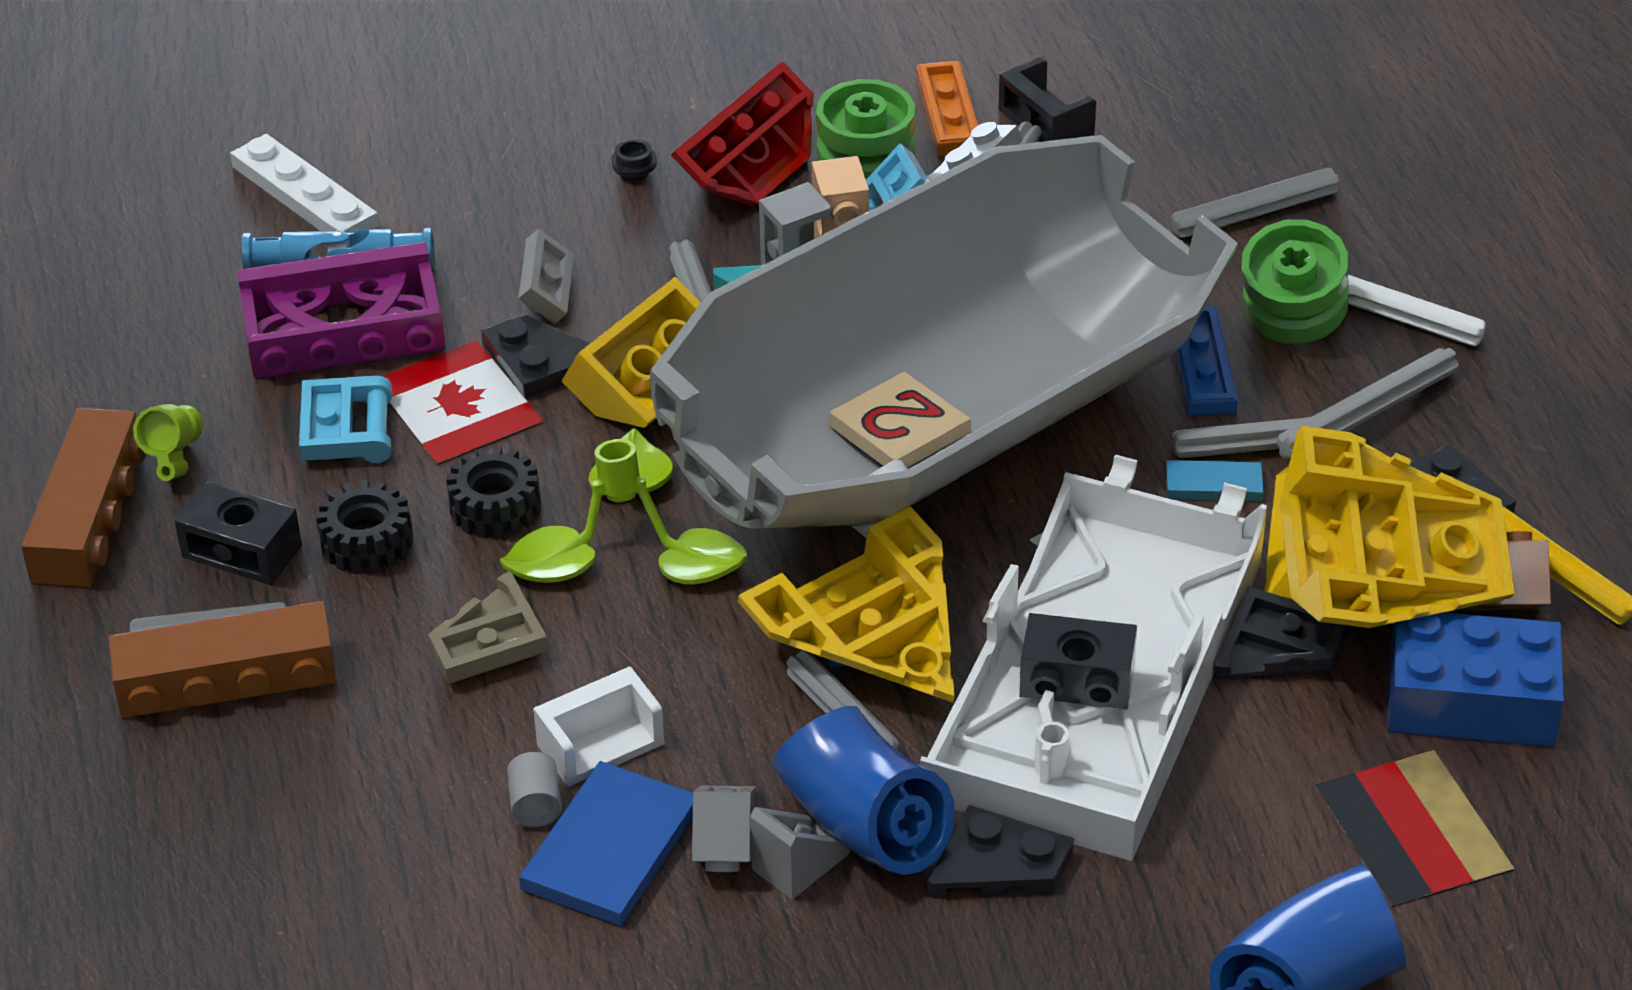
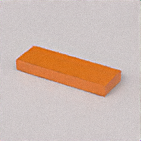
[916,61,978,156]

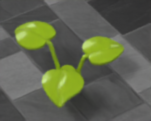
[499,428,747,585]

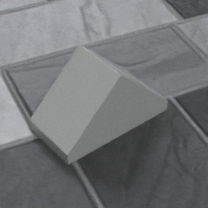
[750,807,850,900]

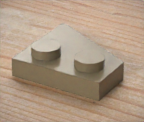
[428,571,548,684]

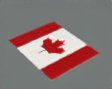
[383,340,543,464]

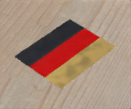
[1315,750,1515,906]

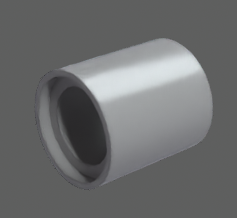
[507,752,562,827]

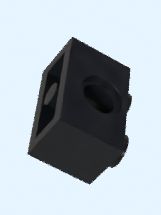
[174,481,302,585]
[1019,613,1137,709]

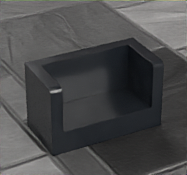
[998,57,1096,142]

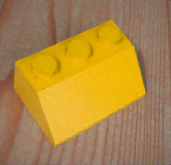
[561,277,701,428]

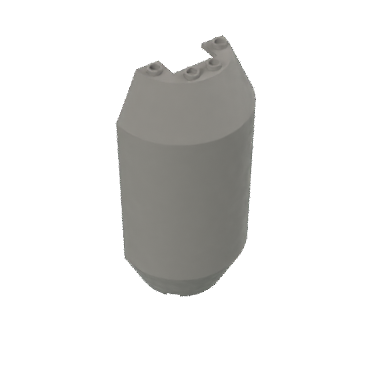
[650,135,1238,528]

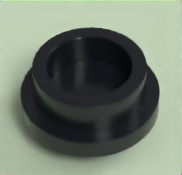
[611,139,657,180]

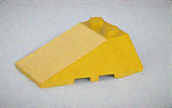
[1280,425,1515,628]

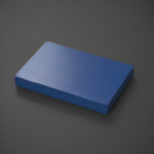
[519,761,693,927]

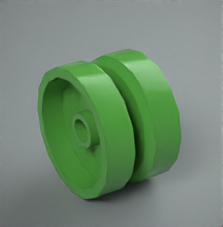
[816,79,915,179]
[1241,220,1349,344]

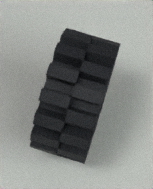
[446,447,541,539]
[316,481,413,574]

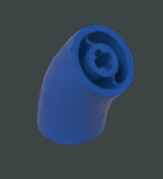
[772,706,955,875]
[1209,864,1406,990]

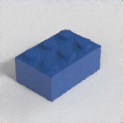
[1388,613,1564,747]

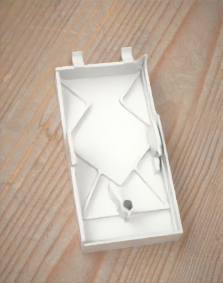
[920,455,1267,861]

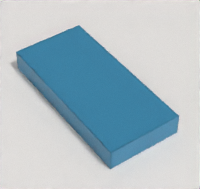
[1166,460,1263,502]

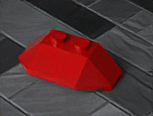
[671,61,814,207]

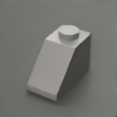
[692,785,756,872]

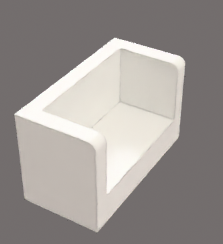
[533,667,664,787]

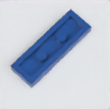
[1175,306,1238,416]

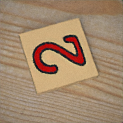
[829,371,971,468]

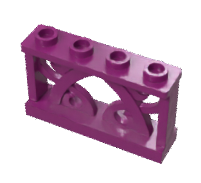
[237,242,446,379]

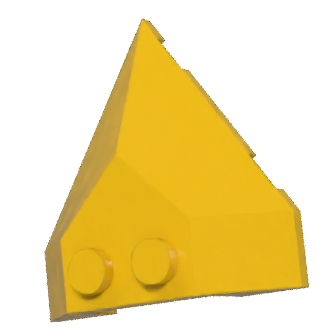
[738,506,954,702]

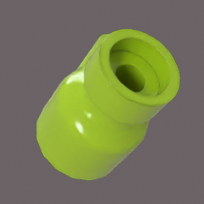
[133,404,203,481]

